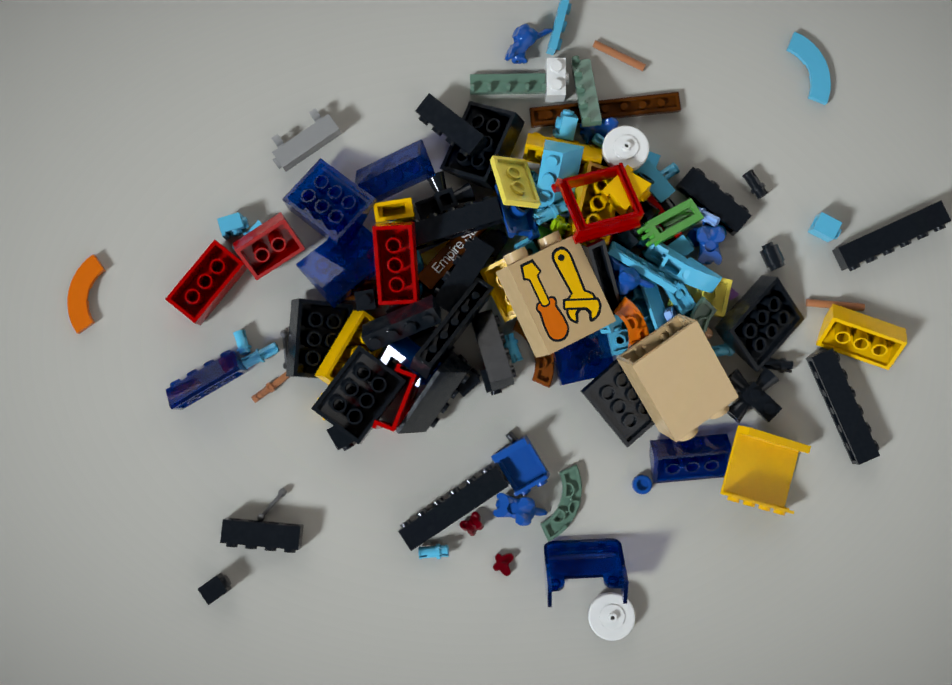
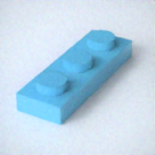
[546,0,572,55]

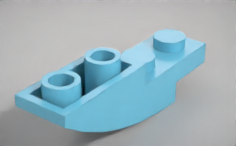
[644,243,723,293]

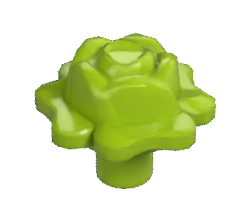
[550,215,571,237]

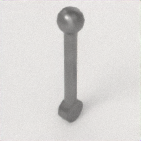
[280,330,288,369]
[257,488,287,521]

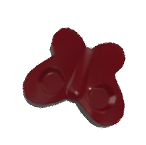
[459,512,484,536]
[493,553,514,576]

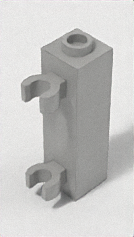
[272,108,341,172]

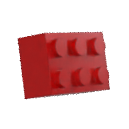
[233,212,305,280]

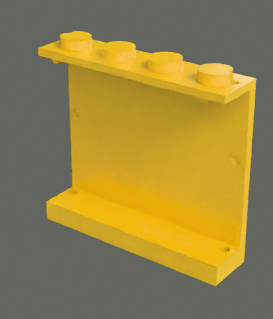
[720,425,811,516]

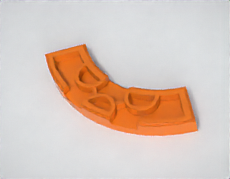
[67,254,106,334]
[614,296,649,348]

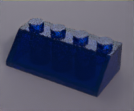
[354,139,436,206]
[166,350,248,410]
[649,434,732,484]

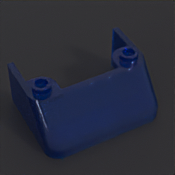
[544,538,629,607]

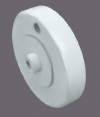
[602,126,649,171]
[588,592,636,641]

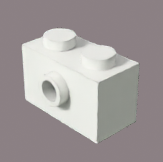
[545,58,569,102]

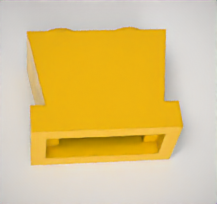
[600,164,652,215]
[373,197,415,224]

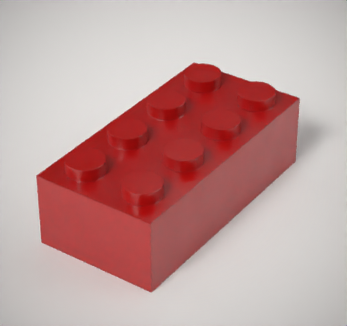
[372,222,420,305]
[165,239,248,325]

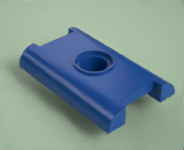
[495,184,540,240]

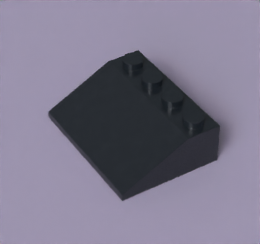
[440,101,525,190]
[714,275,804,372]
[286,298,354,378]
[311,345,408,444]
[395,353,471,434]

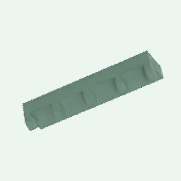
[571,55,602,127]
[470,73,546,95]

